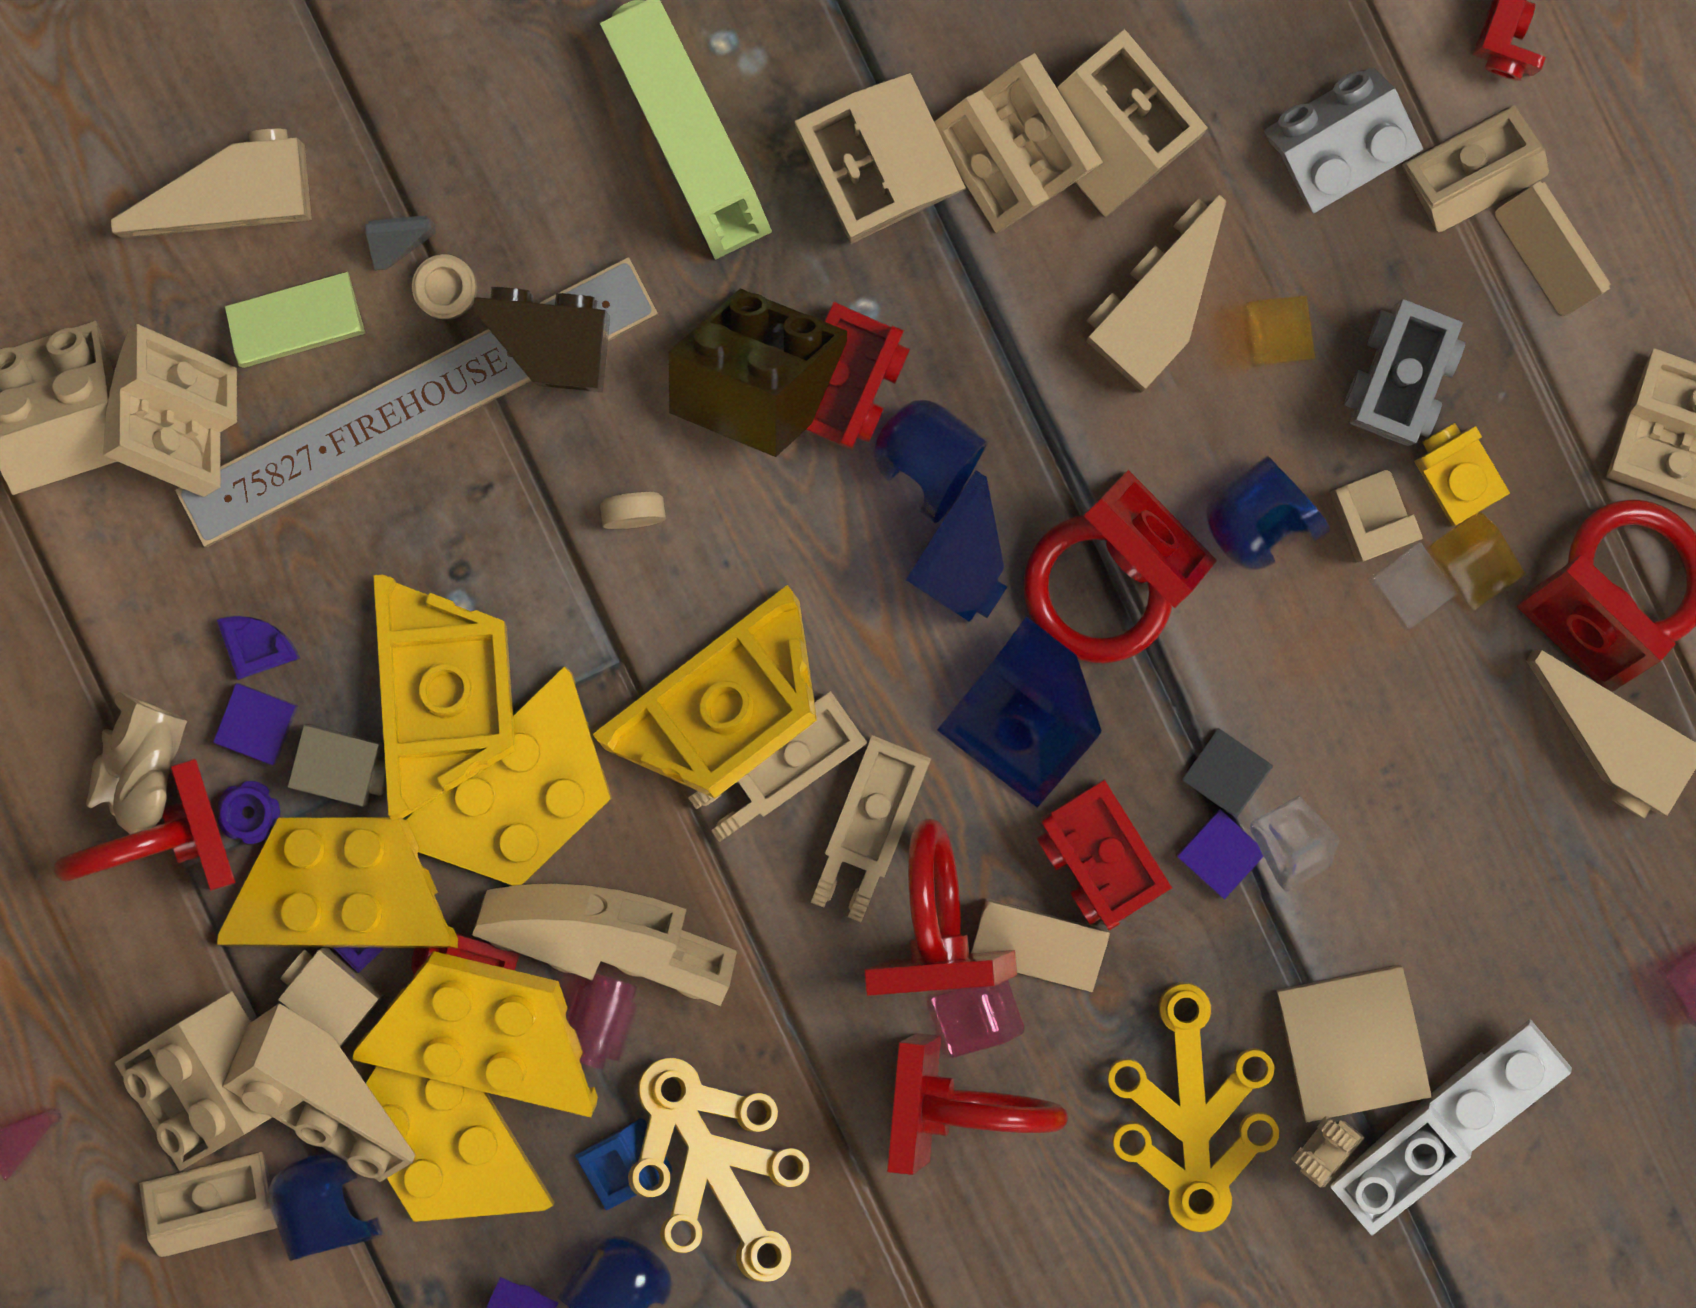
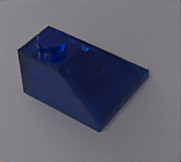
[905,470,1008,623]
[937,616,1102,808]

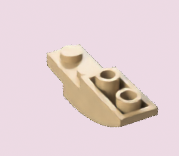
[472,884,737,1006]

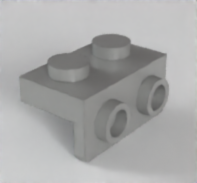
[1264,68,1423,214]

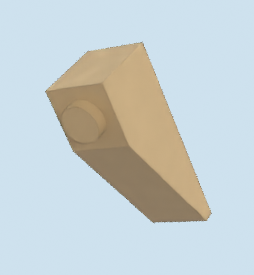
[111,128,312,238]
[1526,650,1696,819]

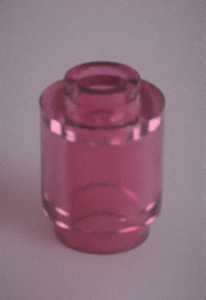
[566,973,638,1070]

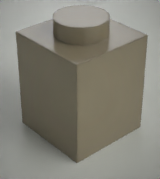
[288,724,386,807]

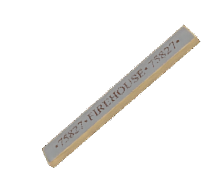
[175,257,659,547]

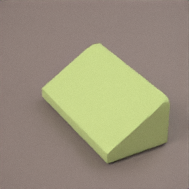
[225,272,366,368]

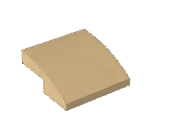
[934,53,1103,233]
[103,324,237,497]
[1606,348,1696,509]
[1276,965,1431,1123]

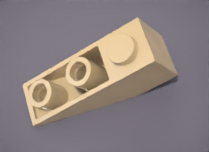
[1086,195,1226,392]
[222,1003,415,1182]

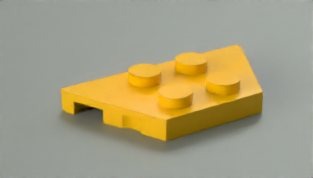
[373,574,515,820]
[593,585,817,798]
[406,666,612,886]
[217,817,458,948]
[353,951,598,1118]
[366,1066,555,1222]

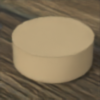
[412,254,477,320]
[600,492,666,529]

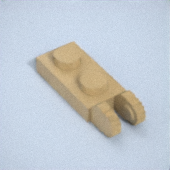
[688,691,867,842]
[811,735,931,922]
[1291,1116,1365,1188]

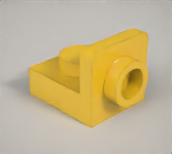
[1414,423,1510,526]

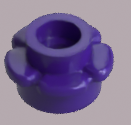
[218,781,280,844]

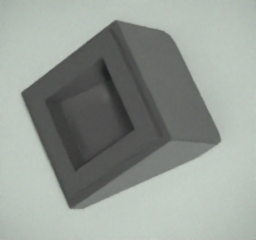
[1181,728,1273,818]

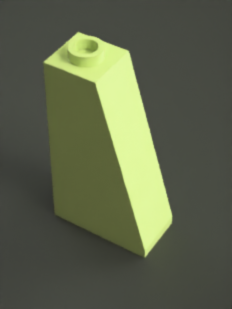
[600,0,772,260]

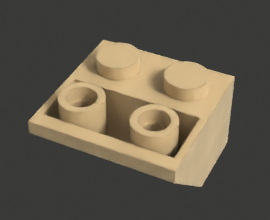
[1057,29,1208,218]
[795,73,966,244]
[0,321,118,495]
[114,991,272,1171]

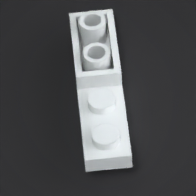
[1331,1019,1572,1235]

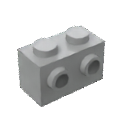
[1344,299,1466,446]

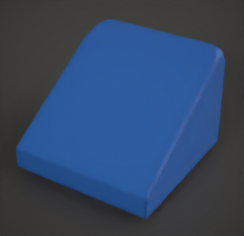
[575,1118,673,1211]

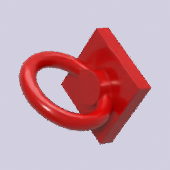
[1024,470,1217,663]
[1516,499,1696,692]
[54,759,235,891]
[865,819,1017,996]
[887,1033,1068,1175]

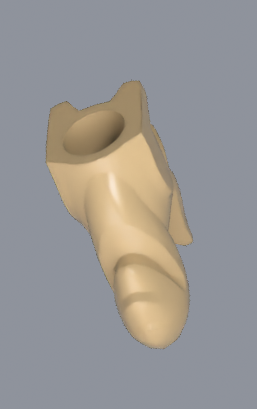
[86,692,187,834]

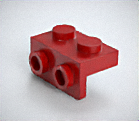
[806,302,910,450]
[1036,779,1172,931]

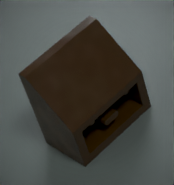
[473,287,610,393]
[668,288,847,457]

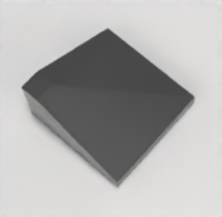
[365,215,436,271]

